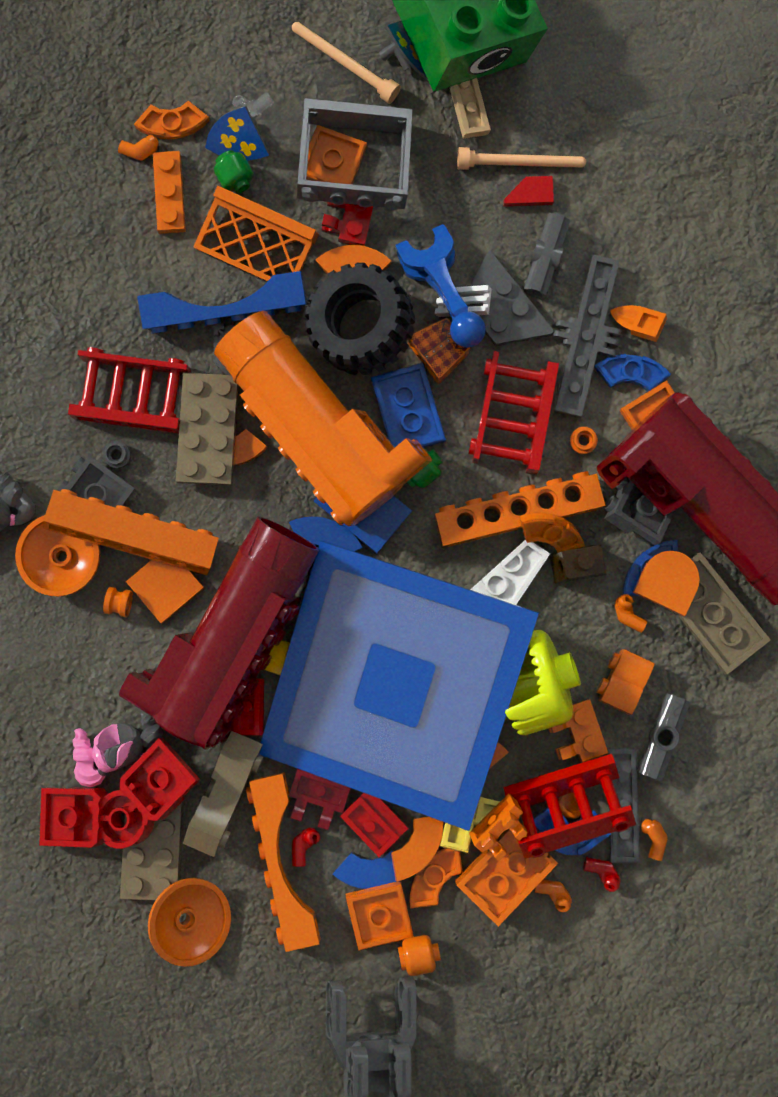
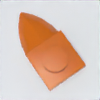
[610,305,667,342]

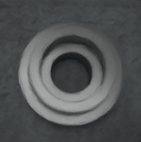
[102,441,131,469]

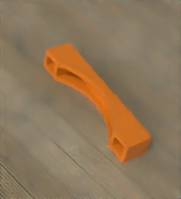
[246,772,321,952]

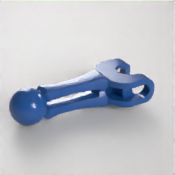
[395,224,486,348]

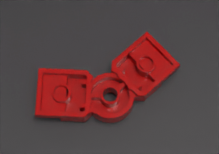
[39,738,200,849]

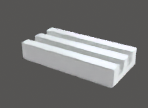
[435,285,492,317]

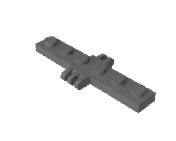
[553,255,622,419]

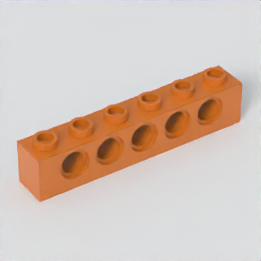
[434,471,606,549]

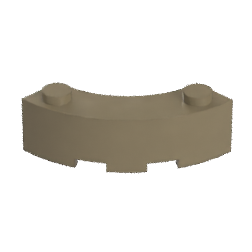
[183,731,263,857]

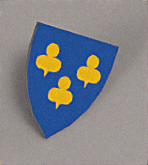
[379,21,428,80]
[205,105,270,161]

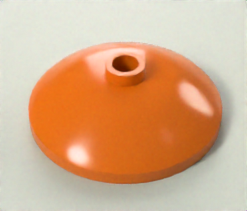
[15,515,100,597]
[148,878,231,967]

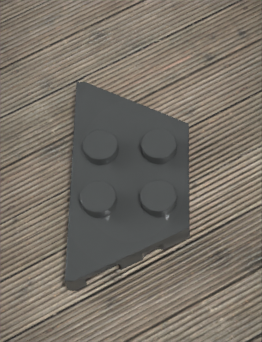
[465,250,554,347]

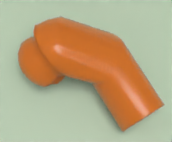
[118,135,159,161]
[615,594,647,633]
[641,819,668,861]
[534,880,572,912]

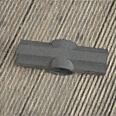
[523,213,571,298]
[638,693,690,782]

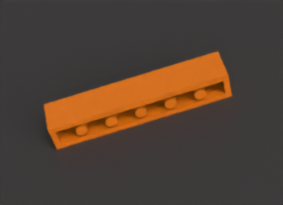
[43,489,219,575]

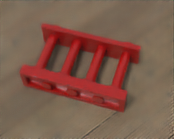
[68,347,191,434]
[468,351,559,475]
[503,754,636,859]

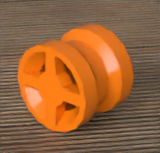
[103,587,133,618]

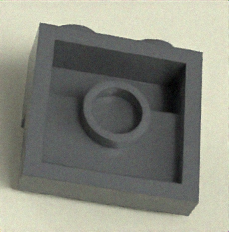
[57,456,135,508]
[604,477,675,545]

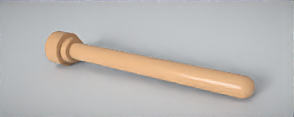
[292,22,401,104]
[457,147,586,170]

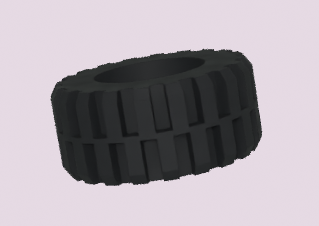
[304,263,415,375]

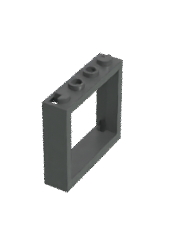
[297,98,413,210]

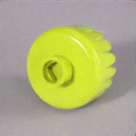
[505,630,581,735]

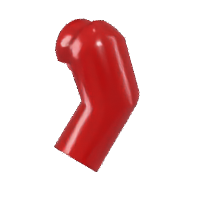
[292,827,320,867]
[583,857,621,892]

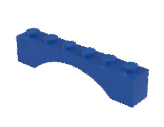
[137,271,307,334]

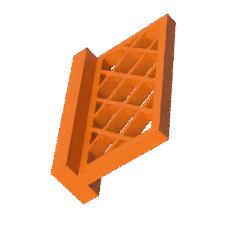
[193,185,319,281]

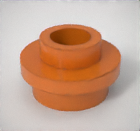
[570,427,598,454]

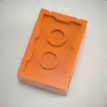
[455,829,558,927]

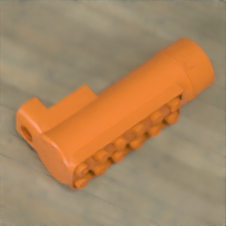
[214,311,432,526]

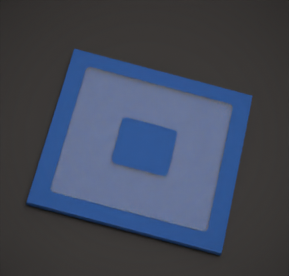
[259,541,539,831]

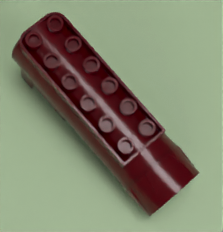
[597,392,778,606]
[119,516,319,750]

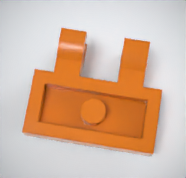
[548,699,608,762]
[469,793,528,861]

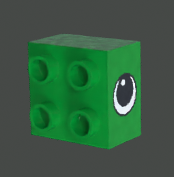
[392,0,548,92]

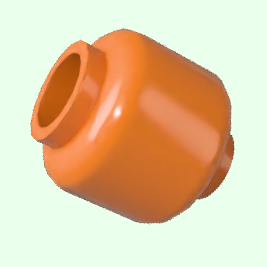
[398,935,441,976]

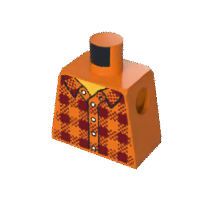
[408,318,470,384]

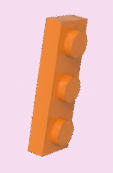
[153,151,186,234]

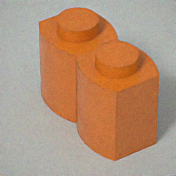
[596,649,655,715]

